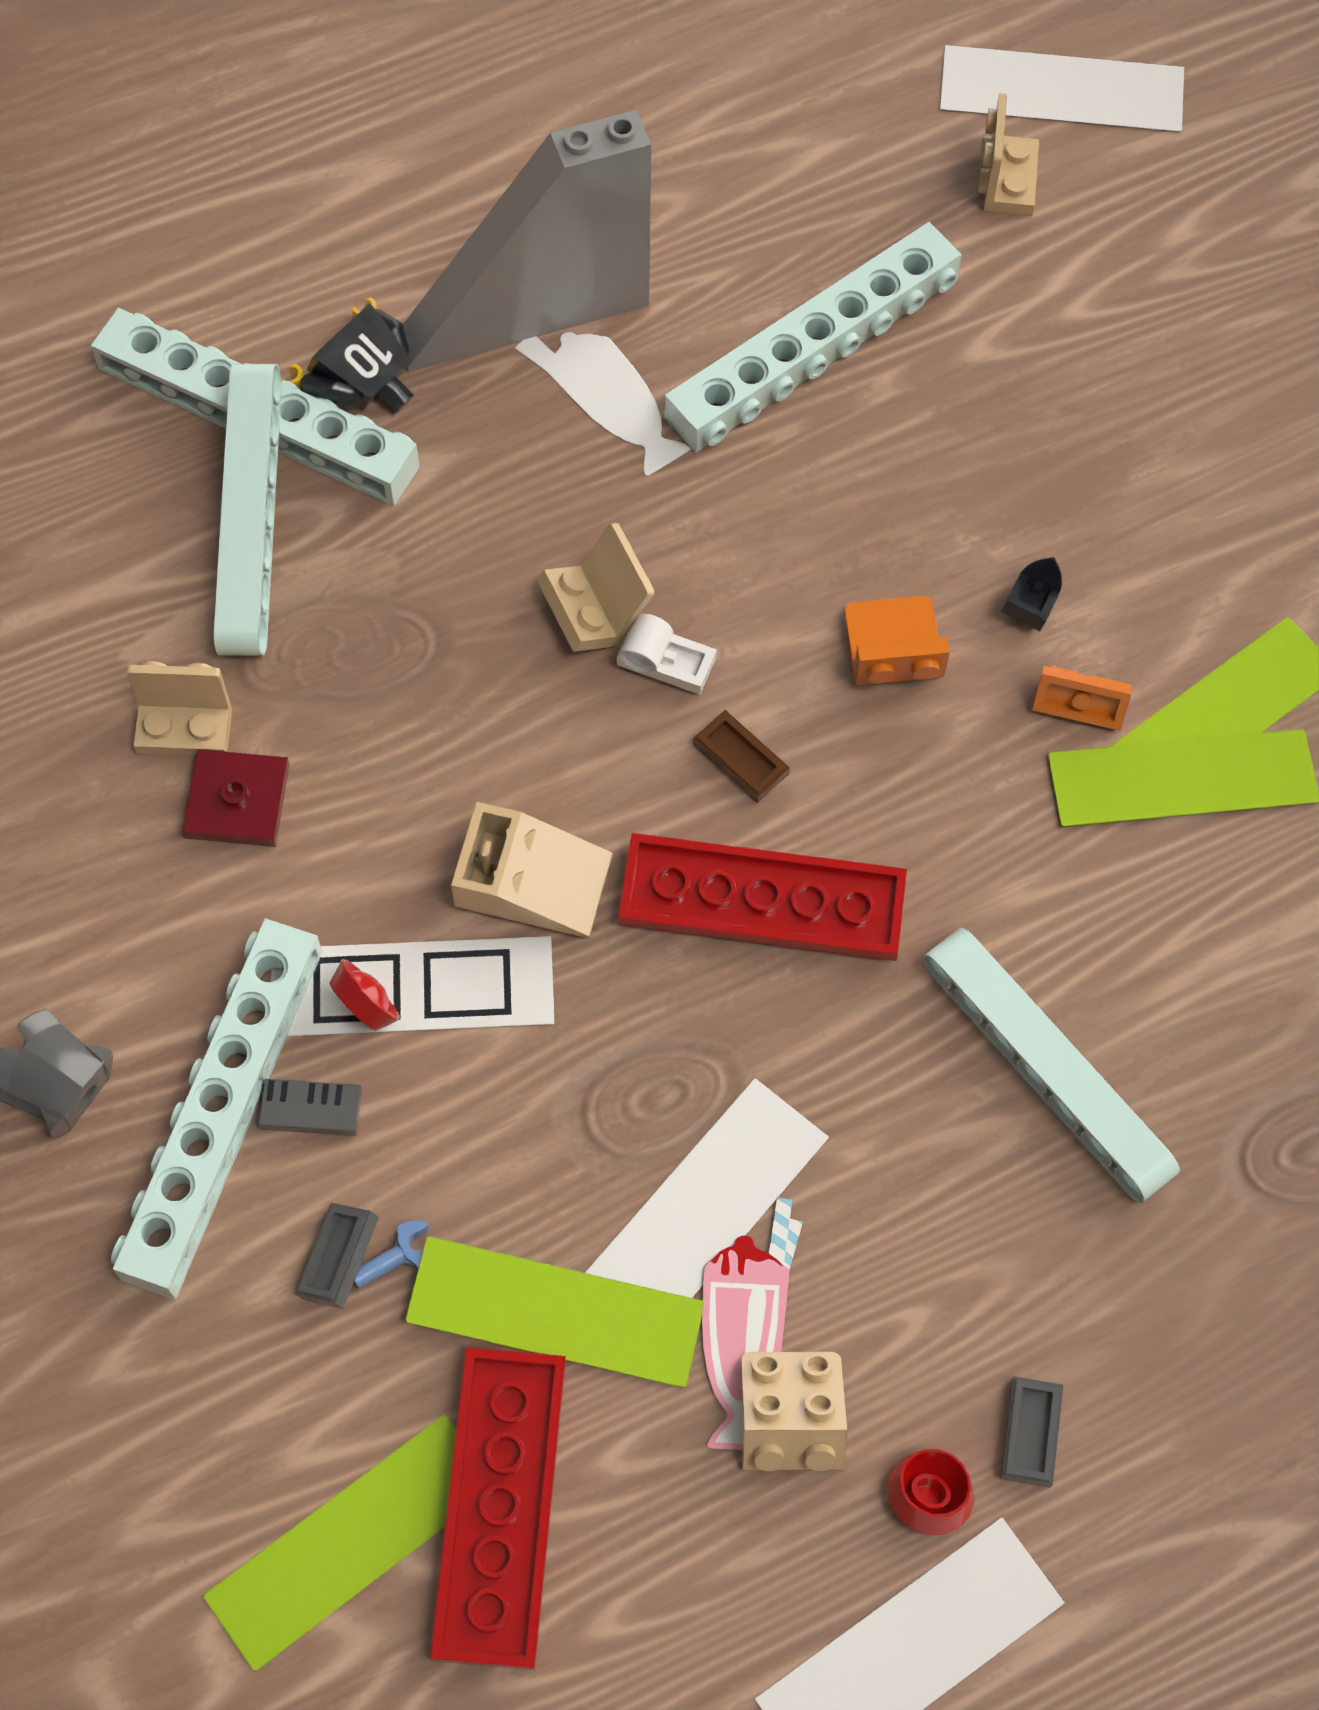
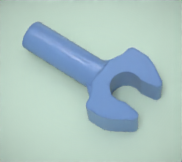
[354,1220,429,1289]

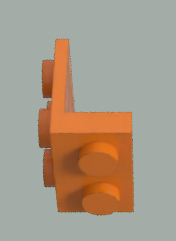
[844,596,950,686]

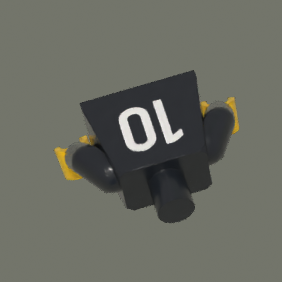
[281,297,414,413]

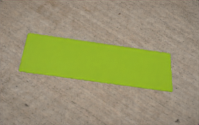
[1110,617,1319,747]
[1048,729,1319,826]
[406,1237,704,1387]
[204,1415,456,1671]

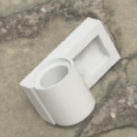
[617,614,717,695]

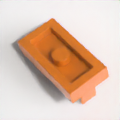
[1032,665,1132,731]

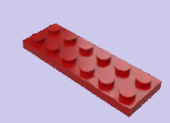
[618,833,907,961]
[430,1347,566,1670]

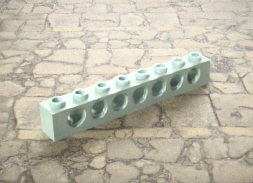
[664,222,962,453]
[91,308,420,506]
[111,918,322,1300]

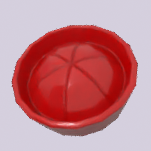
[329,959,400,1031]
[887,1449,974,1535]

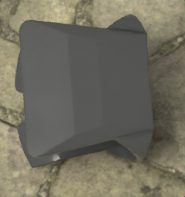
[0,1008,113,1138]

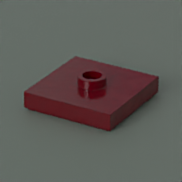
[182,749,290,847]

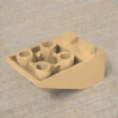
[451,802,613,939]

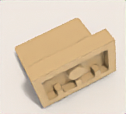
[977,93,1039,216]
[537,523,654,652]
[127,661,232,756]

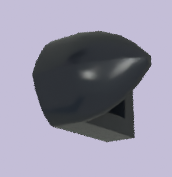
[1001,557,1062,632]

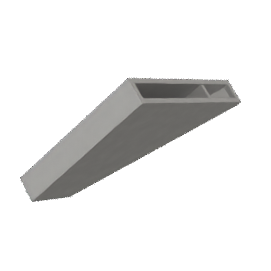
[403,110,651,372]

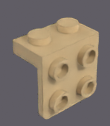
[741,1352,847,1471]

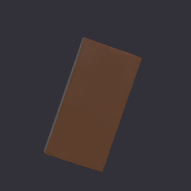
[693,710,790,803]

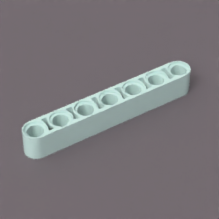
[214,364,282,656]
[923,927,1180,1203]

